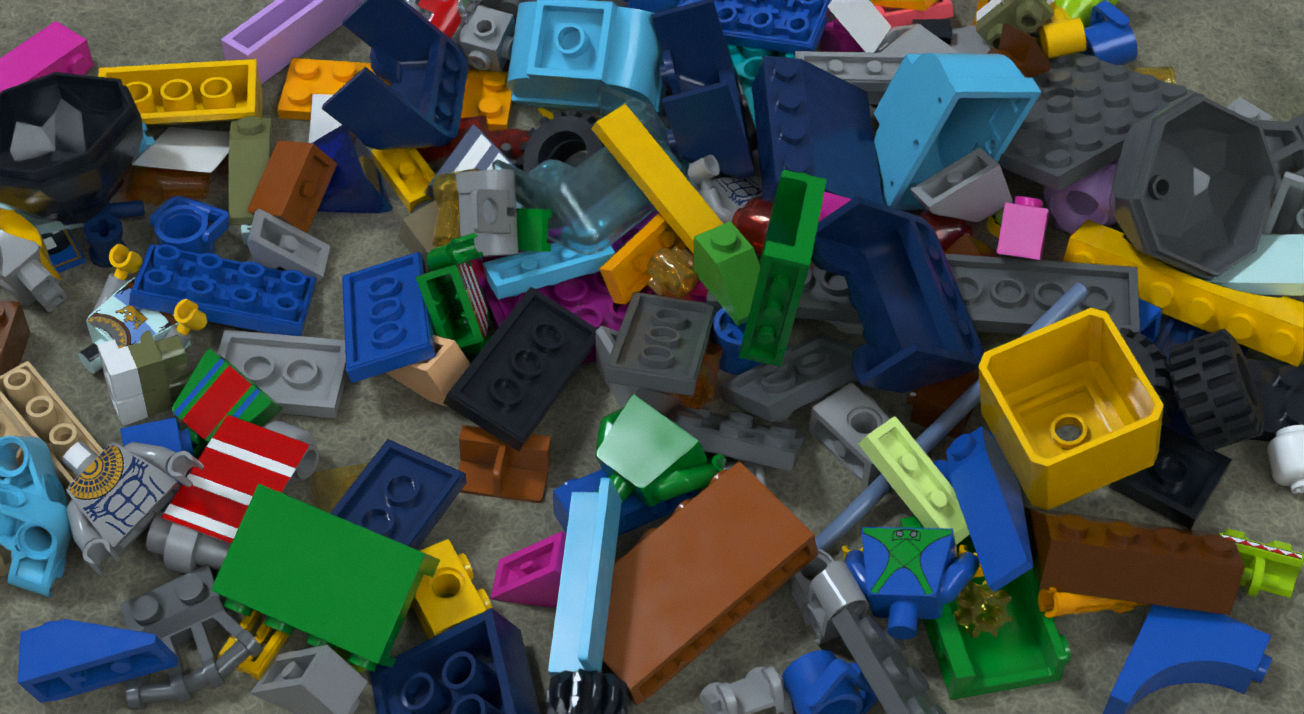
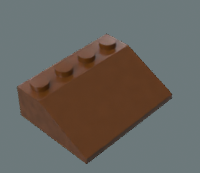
[1024,507,1245,615]

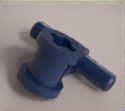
[61,200,145,268]

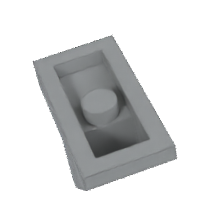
[247,208,330,283]

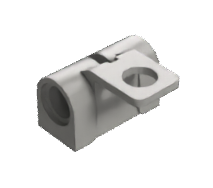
[456,169,519,257]

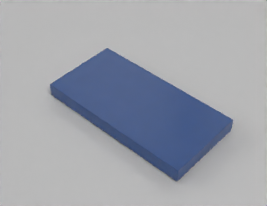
[342,252,436,383]

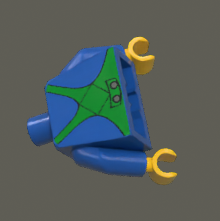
[842,527,984,640]

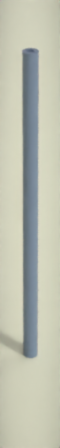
[815,282,1089,553]

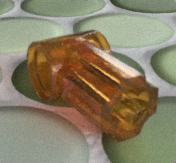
[126,156,210,206]
[675,341,723,410]

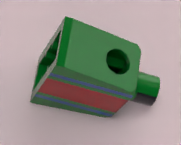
[171,348,283,458]

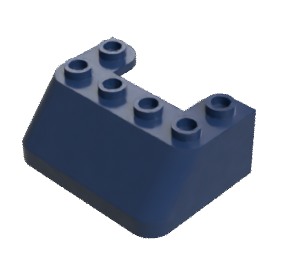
[811,196,984,393]

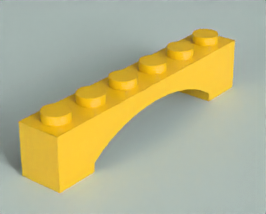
[1063,219,1304,367]

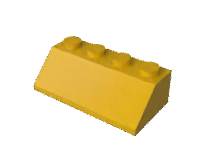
[98,59,263,126]

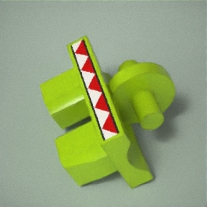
[1219,528,1304,598]

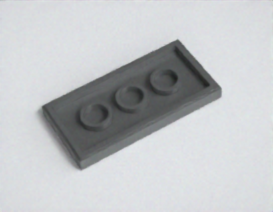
[604,292,717,396]

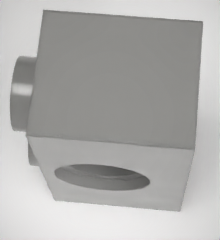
[808,382,891,487]

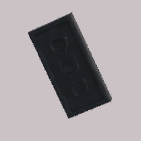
[443,287,597,452]

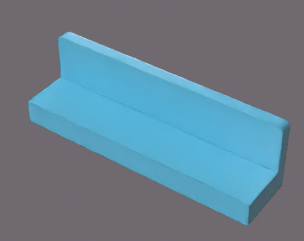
[548,478,622,677]

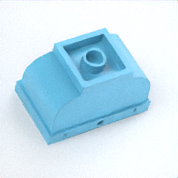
[507,0,667,117]
[874,53,1041,210]

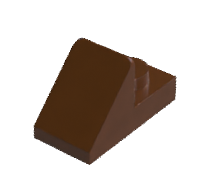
[986,23,1051,78]

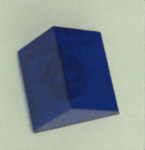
[312,125,393,214]

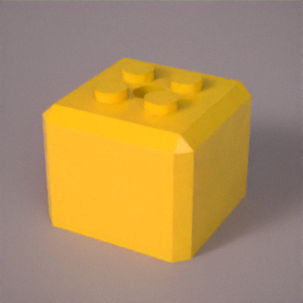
[978,308,1164,510]

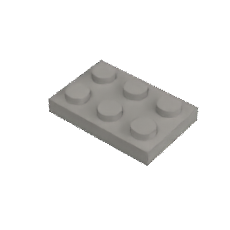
[217,330,347,419]

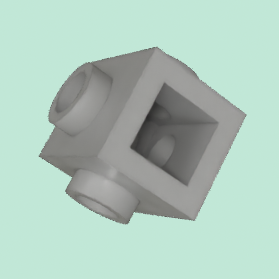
[459,5,516,73]

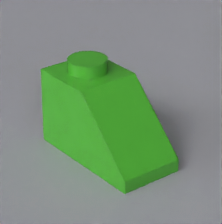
[693,221,760,326]

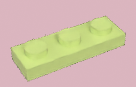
[858,416,970,545]

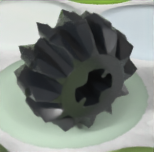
[545,668,629,714]

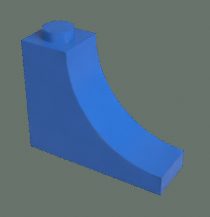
[1103,605,1272,714]

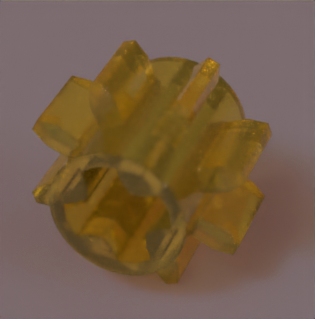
[647,246,698,298]
[953,579,1012,639]

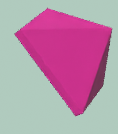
[490,531,566,608]

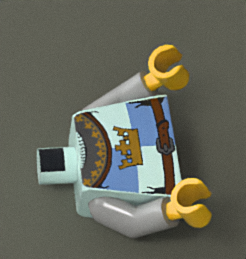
[78,244,207,374]

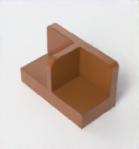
[248,140,338,233]
[458,425,552,503]

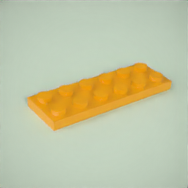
[277,58,513,133]

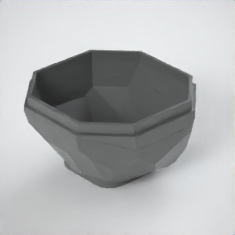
[1109,93,1278,280]

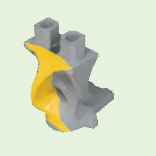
[0,208,68,313]

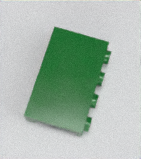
[738,170,827,367]
[211,483,440,671]
[899,516,1070,700]

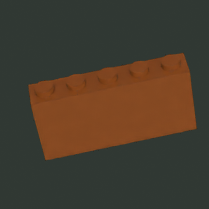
[602,461,818,706]

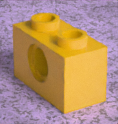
[411,539,493,639]

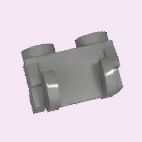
[700,666,793,714]

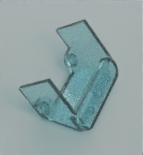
[492,84,690,255]

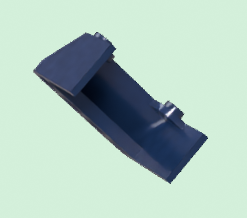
[322,0,468,150]
[652,0,756,180]

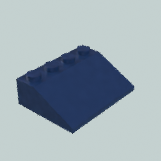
[752,56,884,213]
[369,608,540,714]

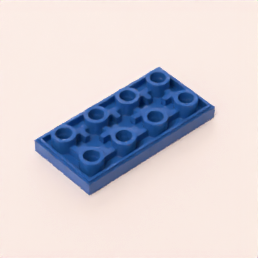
[677,0,832,54]
[129,244,317,336]

